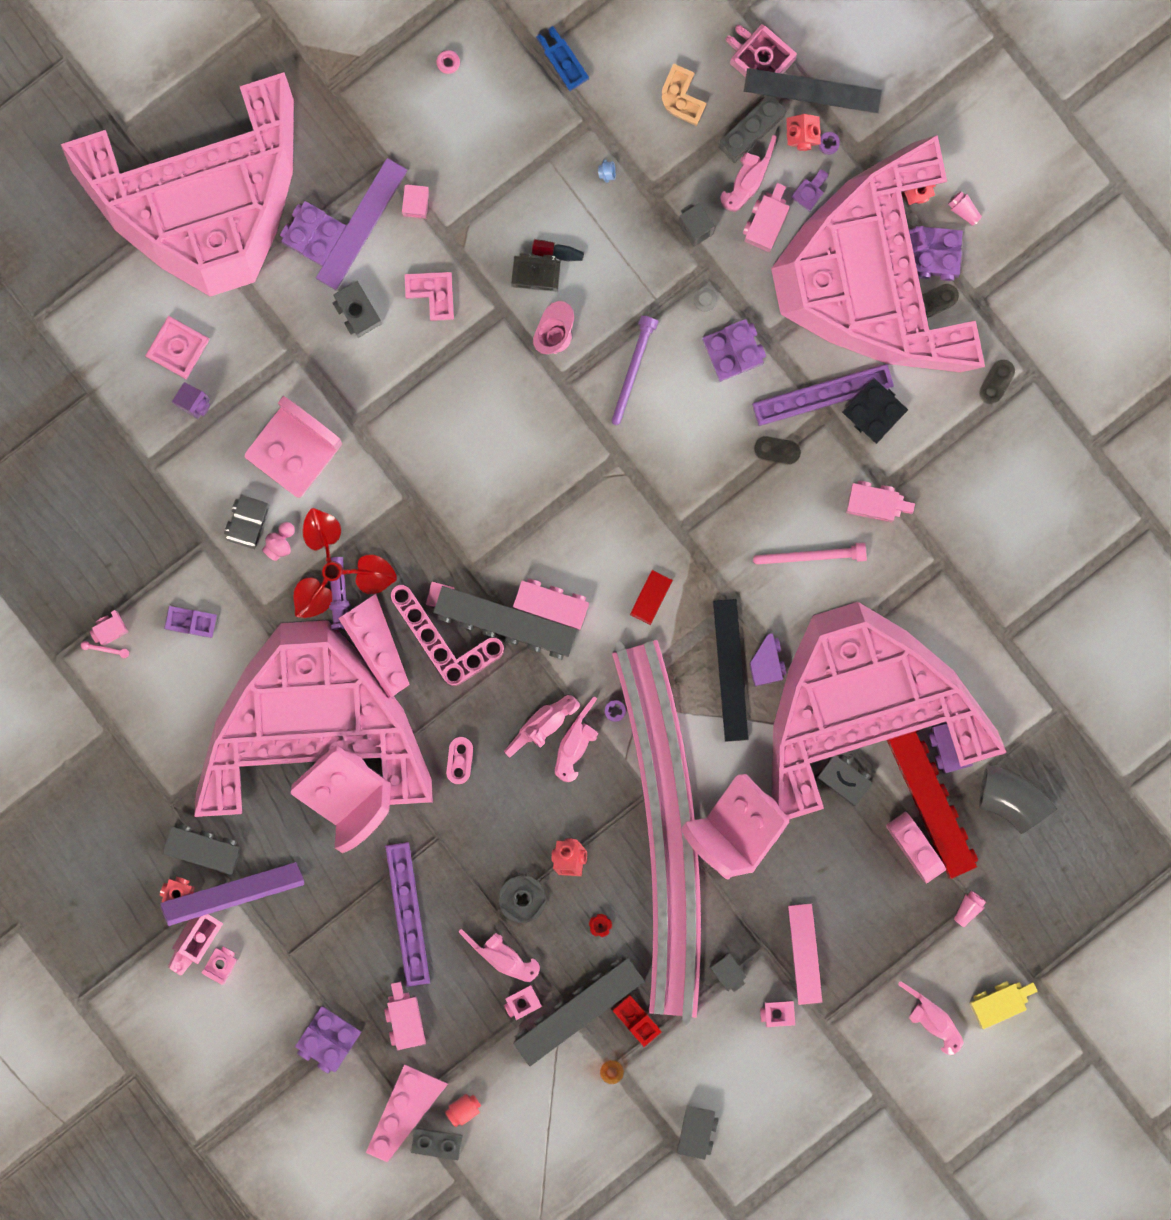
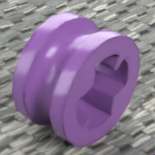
[818,132,840,155]
[605,700,626,722]

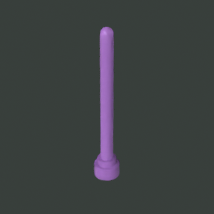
[612,315,659,425]

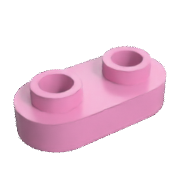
[446,737,473,784]

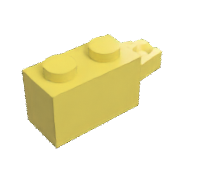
[969,981,1038,1029]

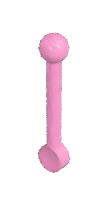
[81,641,129,658]

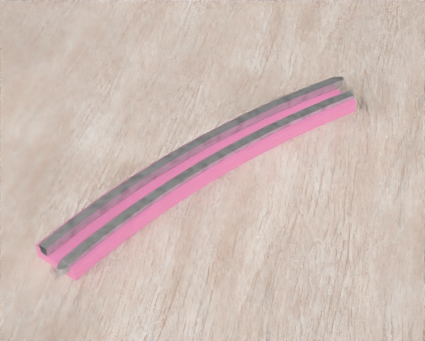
[612,640,701,1026]

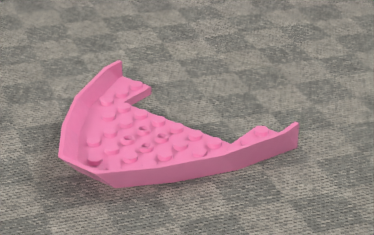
[61,72,294,297]
[771,135,985,372]
[772,602,1007,820]
[194,620,433,817]

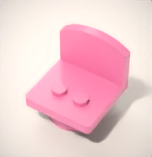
[245,396,343,498]
[291,746,390,853]
[681,774,789,877]

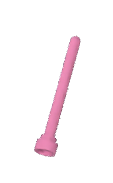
[753,542,867,564]

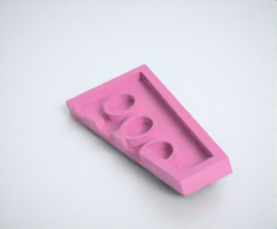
[338,594,410,698]
[366,1065,448,1162]

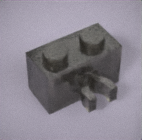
[511,253,561,292]

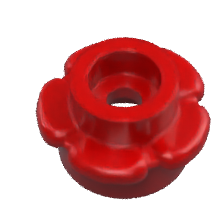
[589,914,612,937]

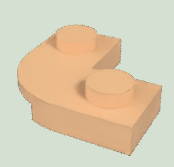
[662,64,707,126]

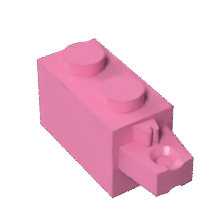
[742,183,790,253]
[846,481,915,522]
[168,914,223,975]
[384,981,426,1050]

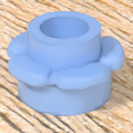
[598,160,616,183]

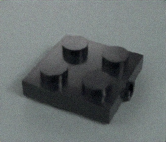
[842,377,908,444]

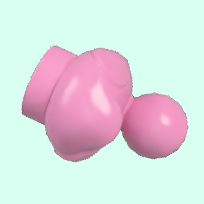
[262,522,295,561]

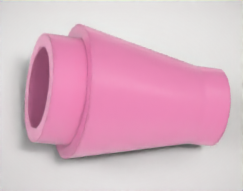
[948,191,982,226]
[954,891,986,927]

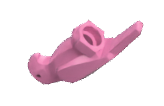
[720,135,777,212]
[504,695,580,758]
[554,697,598,782]
[459,929,540,982]
[898,981,964,1055]

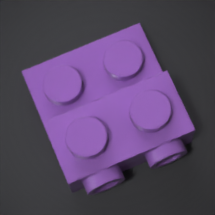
[280,201,346,267]
[914,226,963,281]
[702,319,766,382]
[295,1006,362,1074]

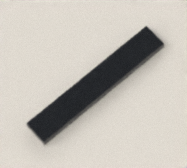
[744,68,882,113]
[713,599,749,742]

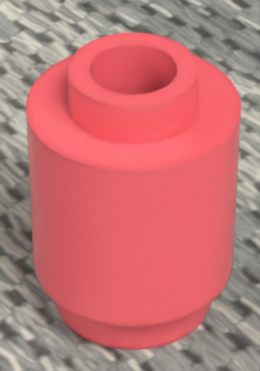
[445,1093,481,1127]

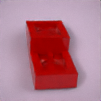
[630,570,673,625]
[611,994,662,1047]

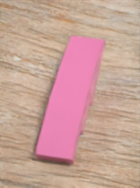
[788,904,822,1005]

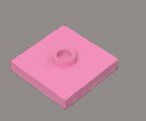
[145,316,210,380]

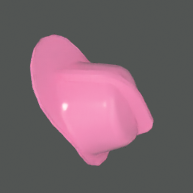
[533,301,574,354]

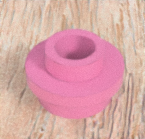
[437,50,460,74]

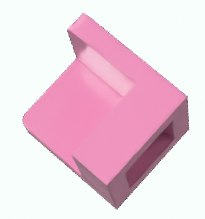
[402,185,429,219]

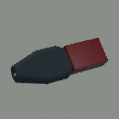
[531,239,584,261]

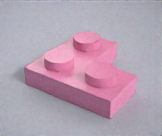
[405,272,454,321]

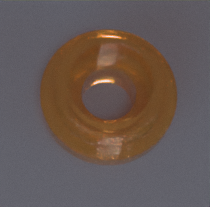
[600,1060,624,1084]

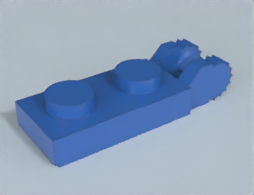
[536,26,589,92]

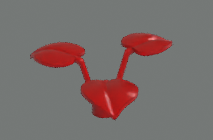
[293,508,397,618]

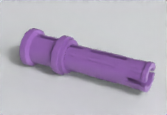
[329,557,351,630]

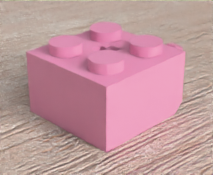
[725,24,797,77]

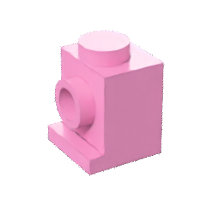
[89,610,129,646]
[202,946,238,985]
[504,985,542,1020]
[760,1001,795,1027]

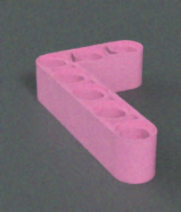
[391,585,504,686]

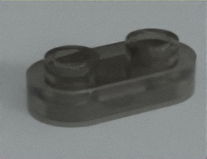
[922,284,959,318]
[979,360,1015,404]
[754,436,801,465]

